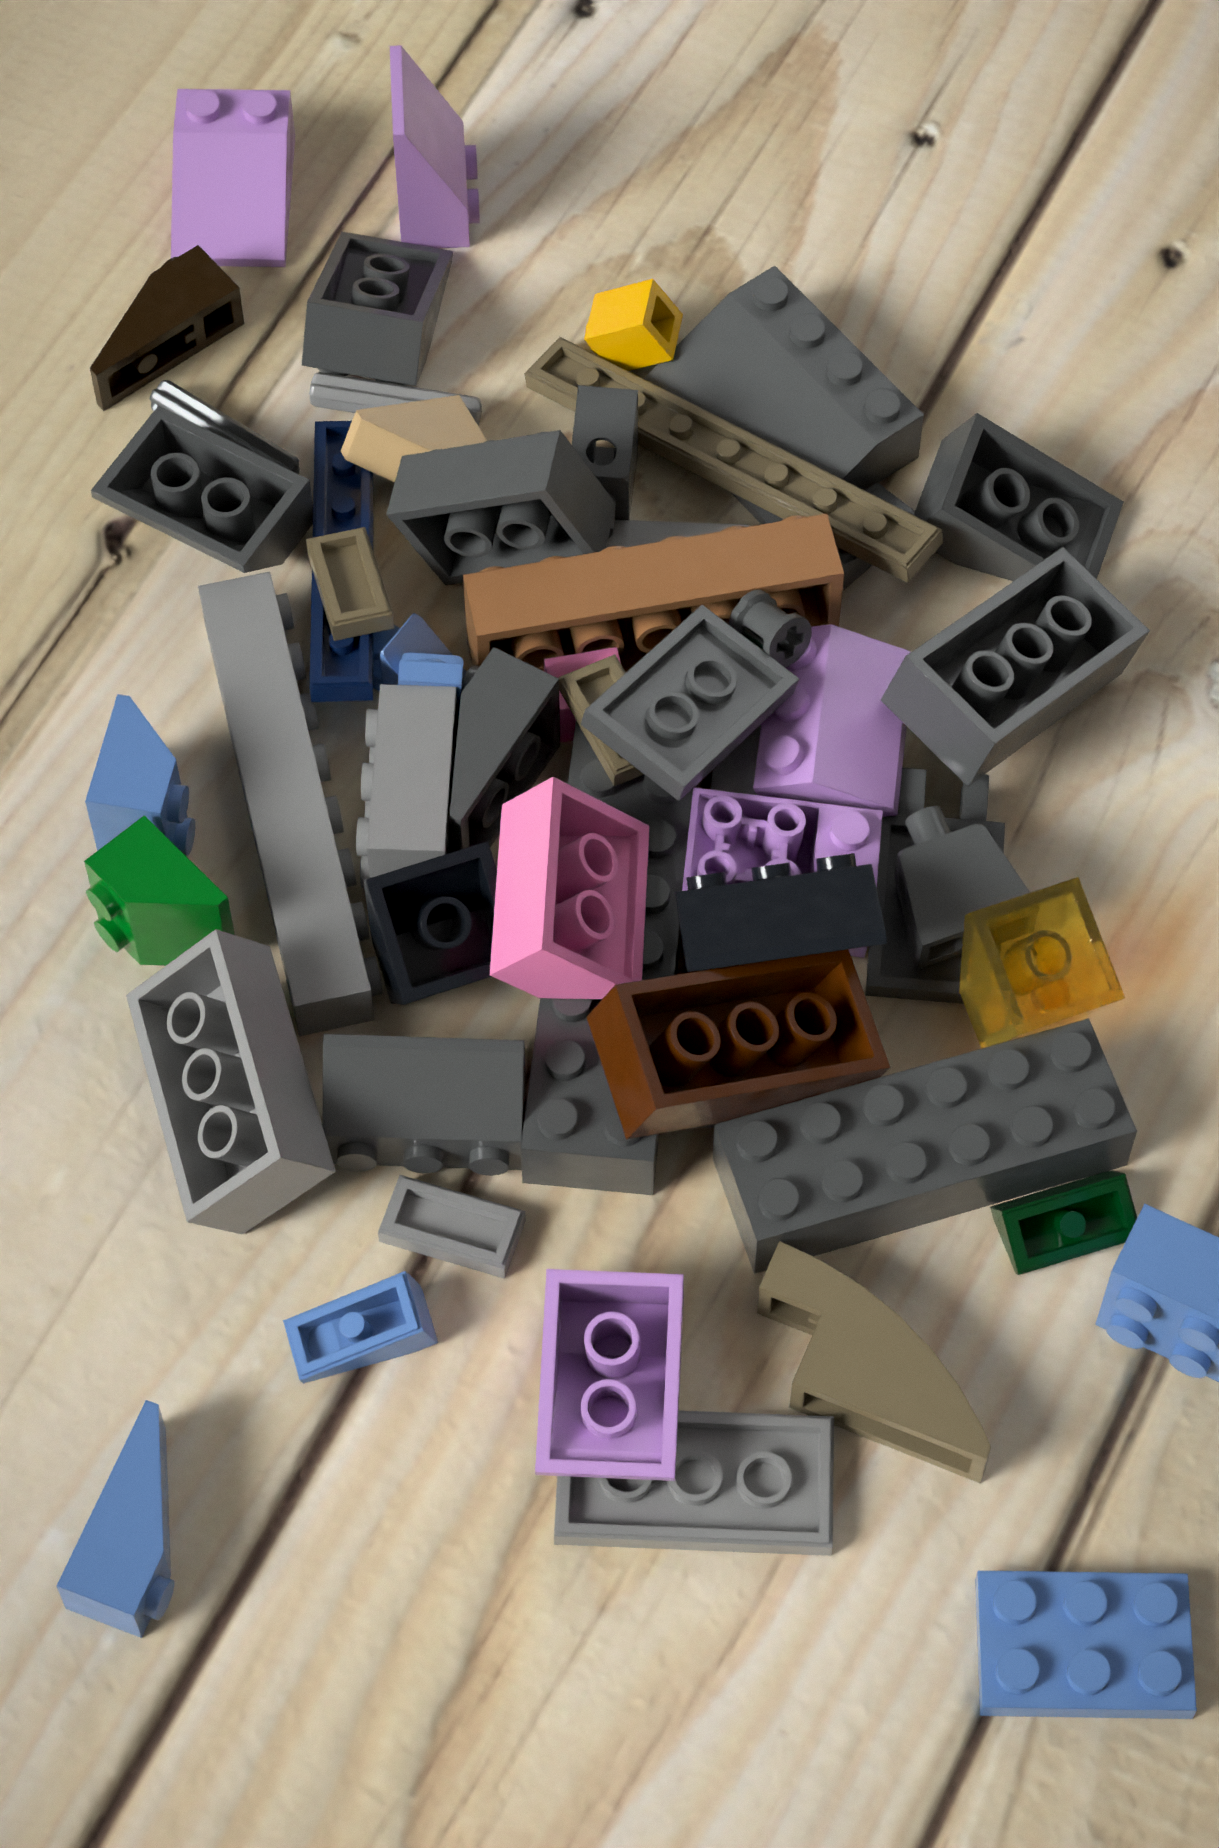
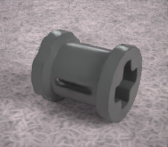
[729,589,812,667]

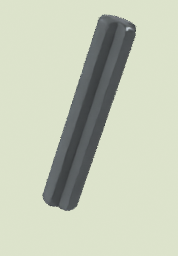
[149,380,300,474]

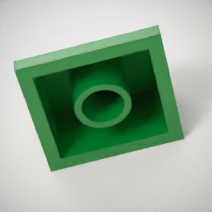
[84,815,235,966]

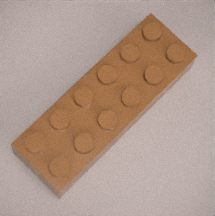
[463,514,844,672]

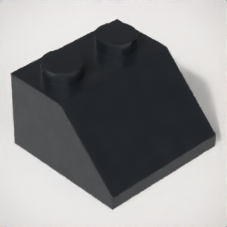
[363,841,497,1005]

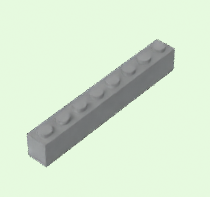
[198,572,383,1036]

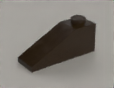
[90,245,244,411]

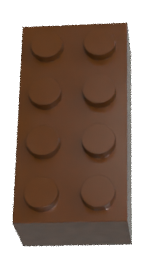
[587,949,891,1140]

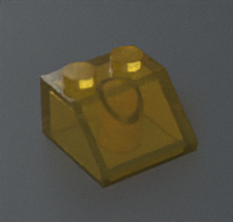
[959,877,1125,1049]

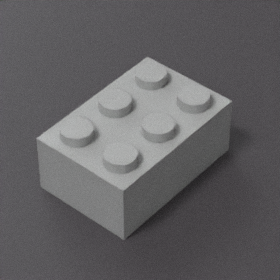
[356,684,458,888]

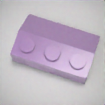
[753,624,911,817]

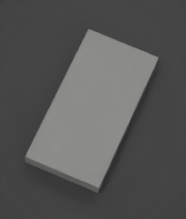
[554,1411,834,1556]

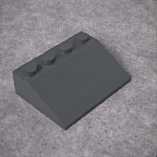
[644,266,924,524]

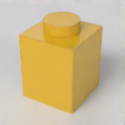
[584,279,683,371]

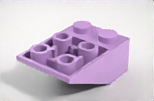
[682,788,883,958]

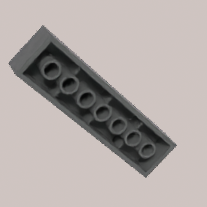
[521,721,698,1195]

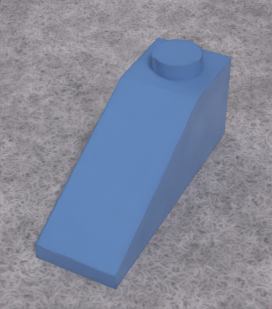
[57,1400,175,1638]

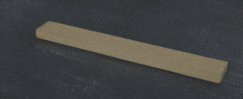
[524,337,943,583]

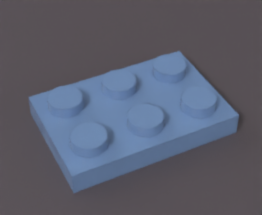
[975,1571,1197,1719]

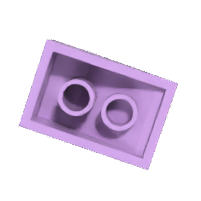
[390,45,480,248]
[171,89,295,267]
[535,1269,684,1481]

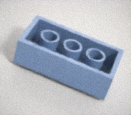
[1095,1203,1219,1382]

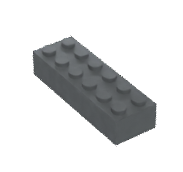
[713,1018,1137,1274]

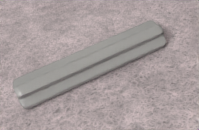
[309,372,482,426]

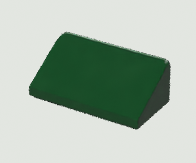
[990,1170,1137,1275]

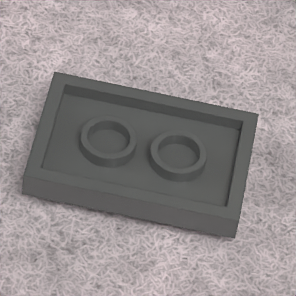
[580,605,799,801]

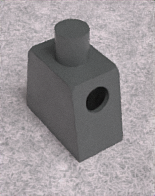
[572,385,638,538]
[895,806,1037,969]

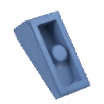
[283,1271,438,1384]

